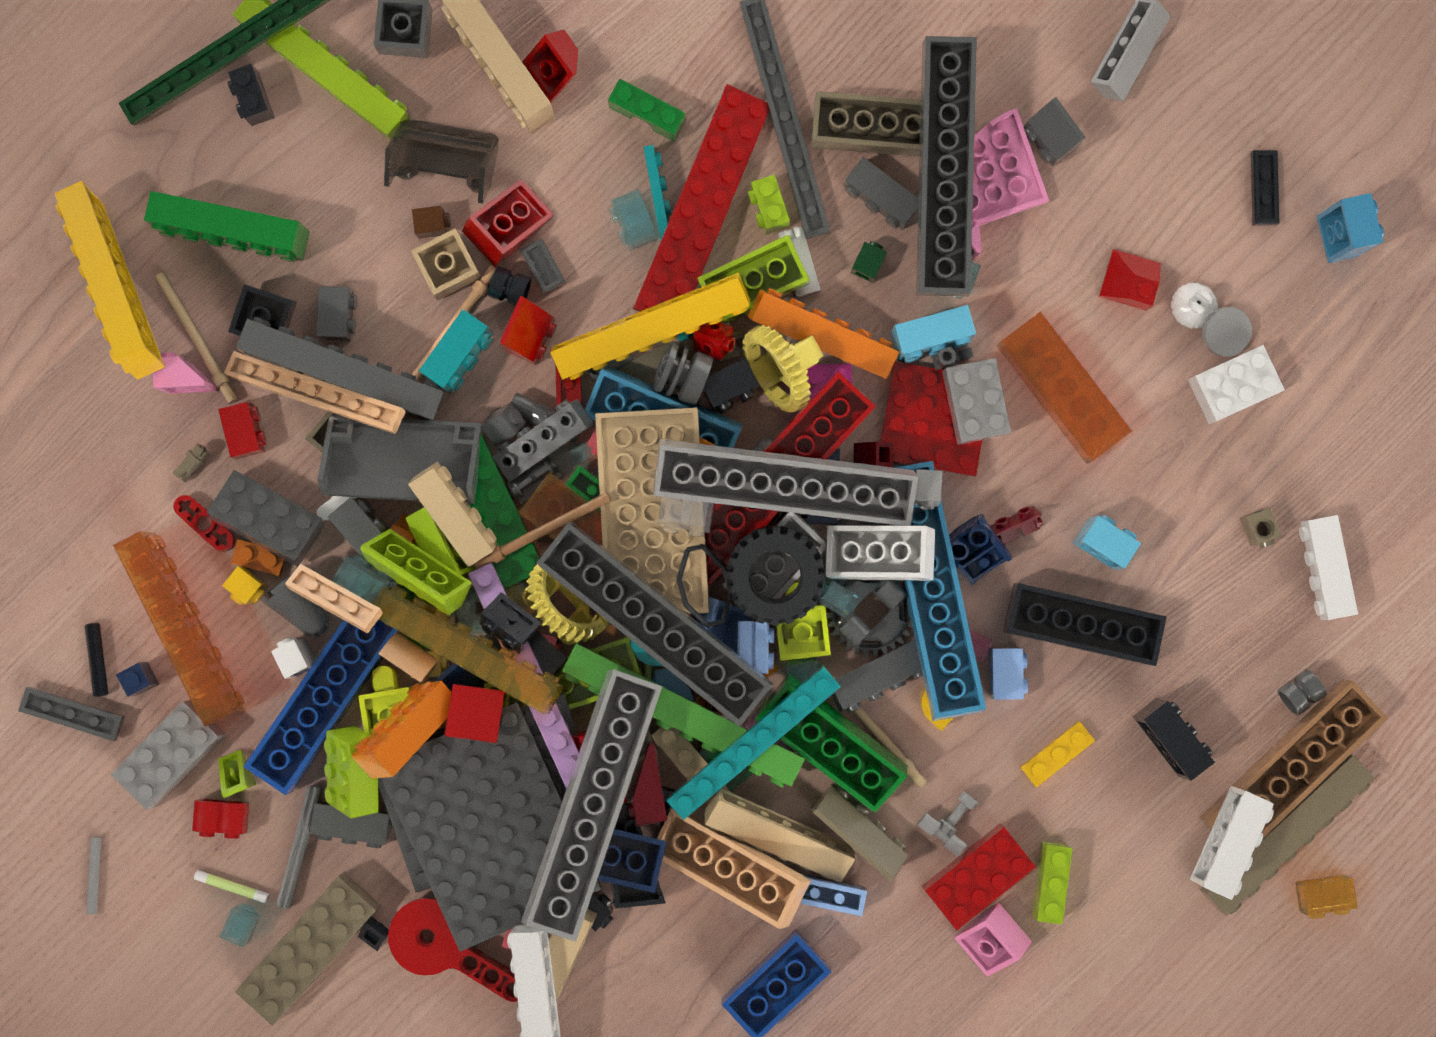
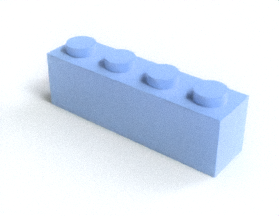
[799,873,867,916]

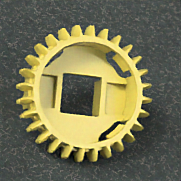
[742,325,824,413]
[522,564,609,645]

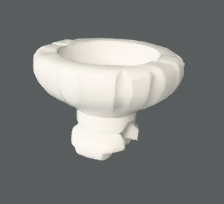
[1171,282,1218,329]

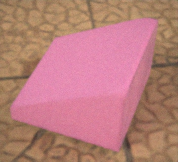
[971,224,982,258]

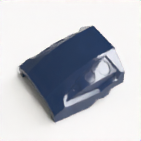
[949,514,1012,585]

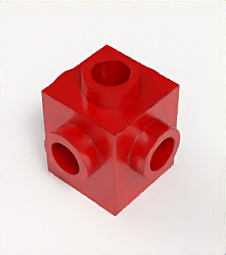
[694,322,735,360]

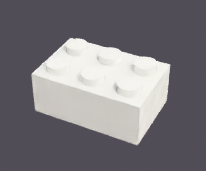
[1188,345,1285,424]

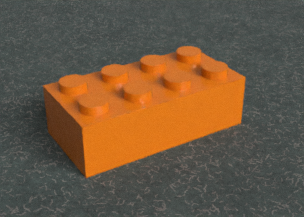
[351,681,452,778]

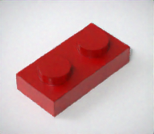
[555,364,582,406]

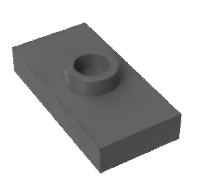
[520,238,566,295]

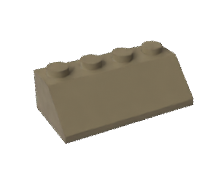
[811,785,908,882]

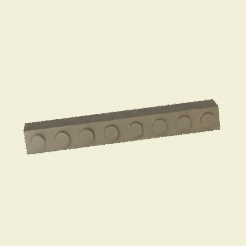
[1199,755,1374,916]

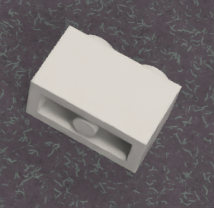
[271,637,316,679]

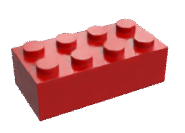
[922,824,1036,931]

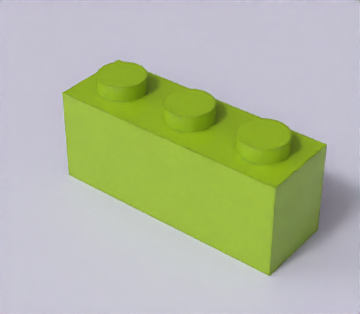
[1032,841,1073,925]

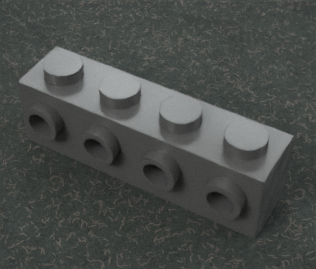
[493,399,594,482]
[831,640,923,713]

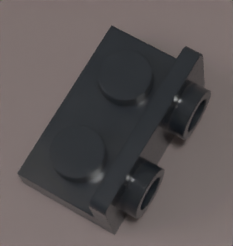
[480,592,541,654]

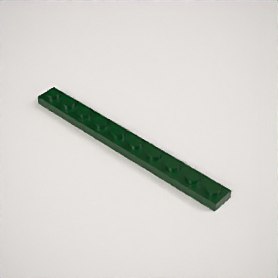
[119,0,331,126]

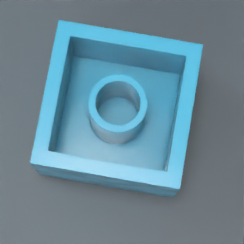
[1073,515,1141,570]

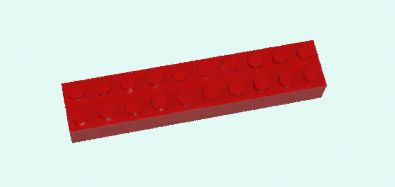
[704,370,876,587]

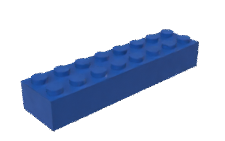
[243,597,406,795]

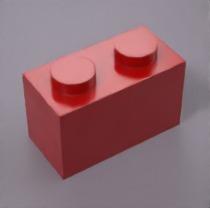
[218,402,267,459]

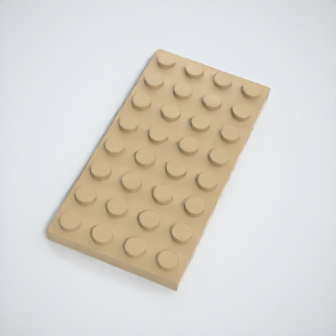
[595,408,709,614]

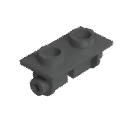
[507,456,562,504]

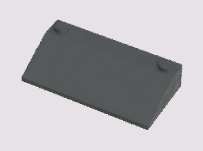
[317,415,481,504]

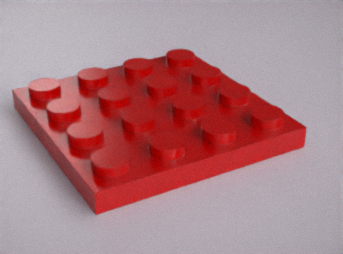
[880,361,982,477]

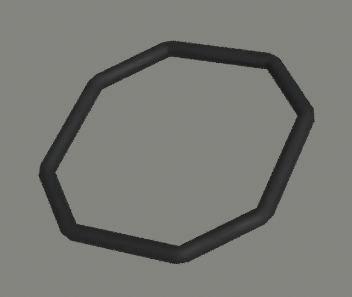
[677,544,732,628]

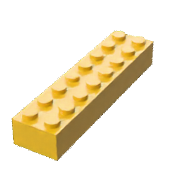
[54,181,165,380]

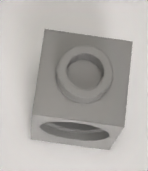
[914,469,943,510]

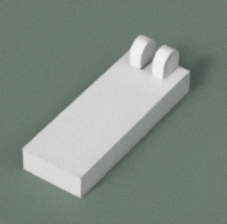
[778,227,821,298]

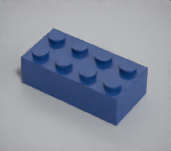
[722,929,831,1037]

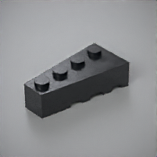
[611,801,666,909]

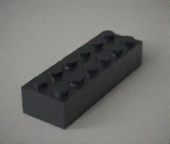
[1003,583,1167,666]

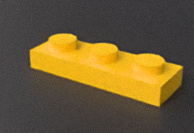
[1020,721,1095,788]

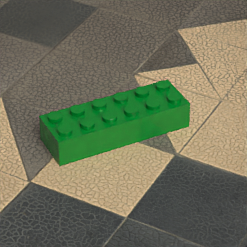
[144,191,310,262]
[469,434,541,590]
[755,673,908,813]

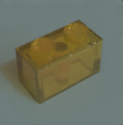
[1295,874,1358,919]

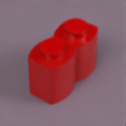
[192,799,249,839]

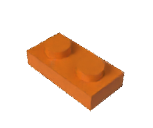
[231,539,285,576]

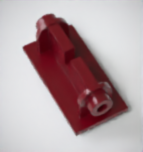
[990,506,1044,545]

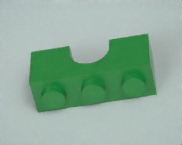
[608,78,686,142]

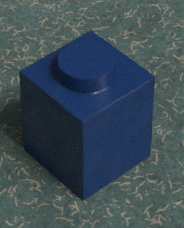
[116,662,159,697]

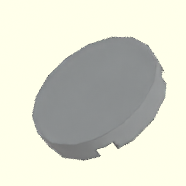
[1202,307,1252,357]

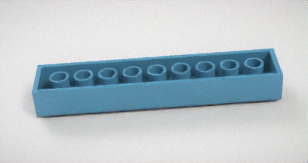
[891,461,986,722]

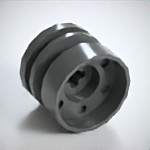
[654,341,713,406]

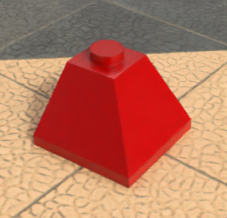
[522,29,578,103]
[1099,249,1161,311]

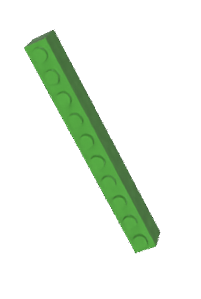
[562,643,805,788]

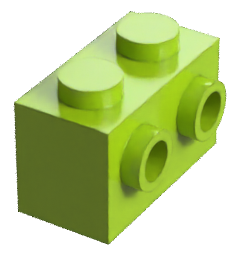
[747,174,790,235]

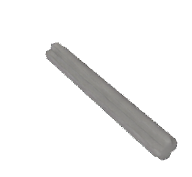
[277,785,322,909]

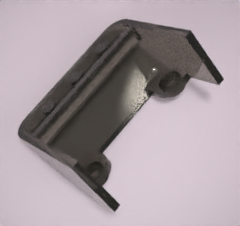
[384,120,499,204]

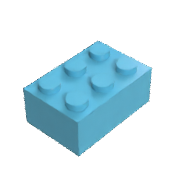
[890,305,976,363]

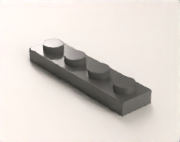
[18,687,124,741]

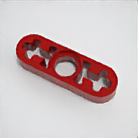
[173,495,235,552]

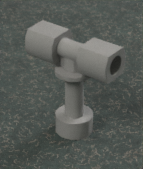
[917,791,979,857]

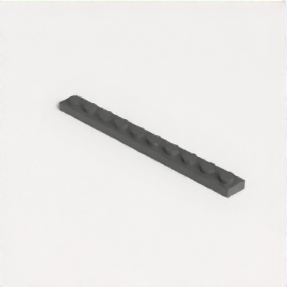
[740,0,830,239]

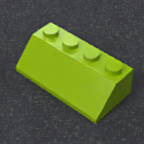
[360,529,472,615]

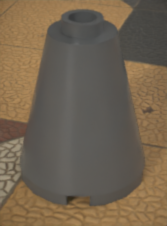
[260,573,329,638]

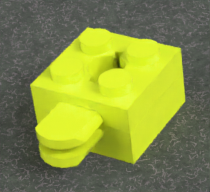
[776,582,831,661]
[358,665,412,735]

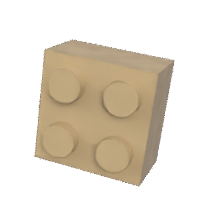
[411,228,482,300]

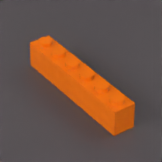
[748,288,899,379]

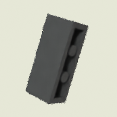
[843,157,918,230]
[310,801,392,848]

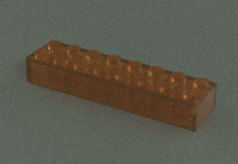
[113,531,245,727]

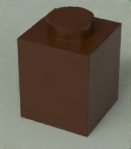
[412,206,451,239]

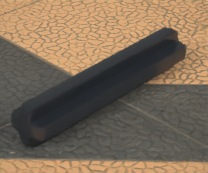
[84,623,108,697]

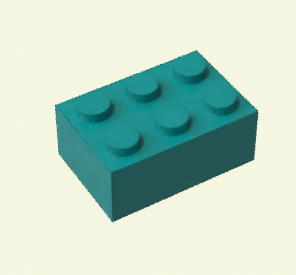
[418,309,493,394]

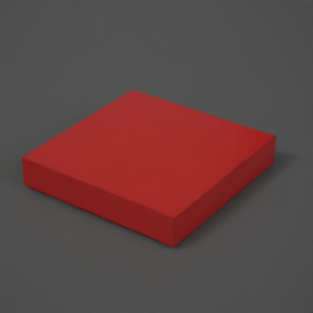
[445,684,505,744]

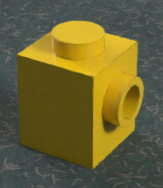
[222,566,267,605]

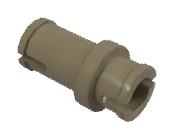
[173,444,210,482]

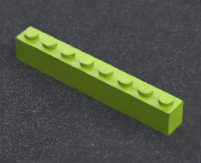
[232,0,410,141]

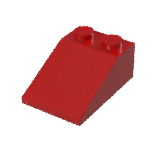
[462,179,554,267]
[500,296,557,365]

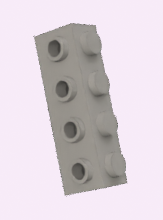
[1091,0,1171,102]

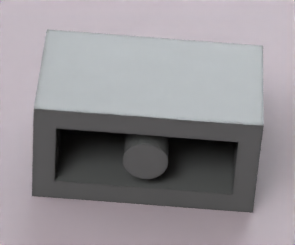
[316,286,357,341]

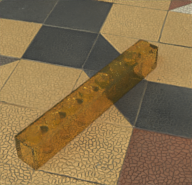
[373,585,564,714]

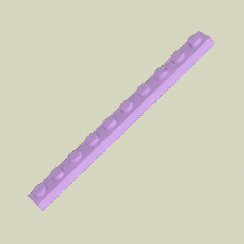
[468,563,579,789]

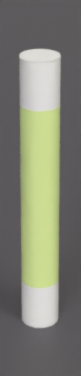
[194,870,269,904]

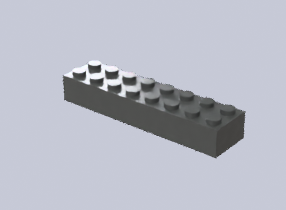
[236,317,444,420]

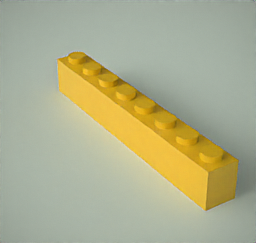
[550,272,750,380]

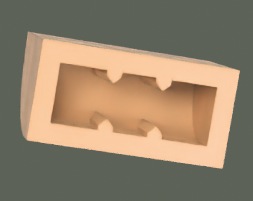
[379,632,440,682]

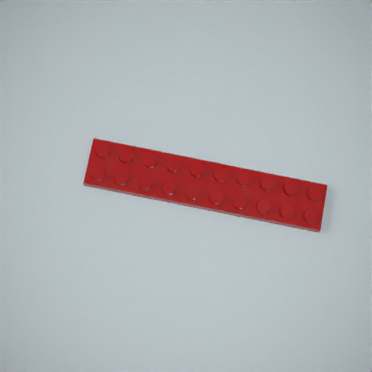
[632,84,770,312]

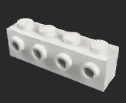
[1299,515,1358,620]

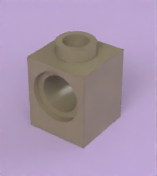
[1240,508,1281,548]

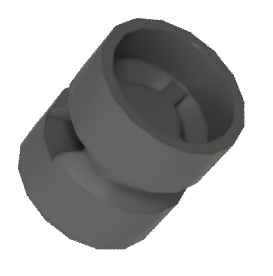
[1277,669,1327,716]

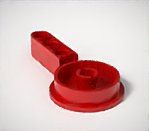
[388,898,518,1002]

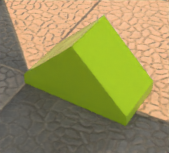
[218,749,257,798]

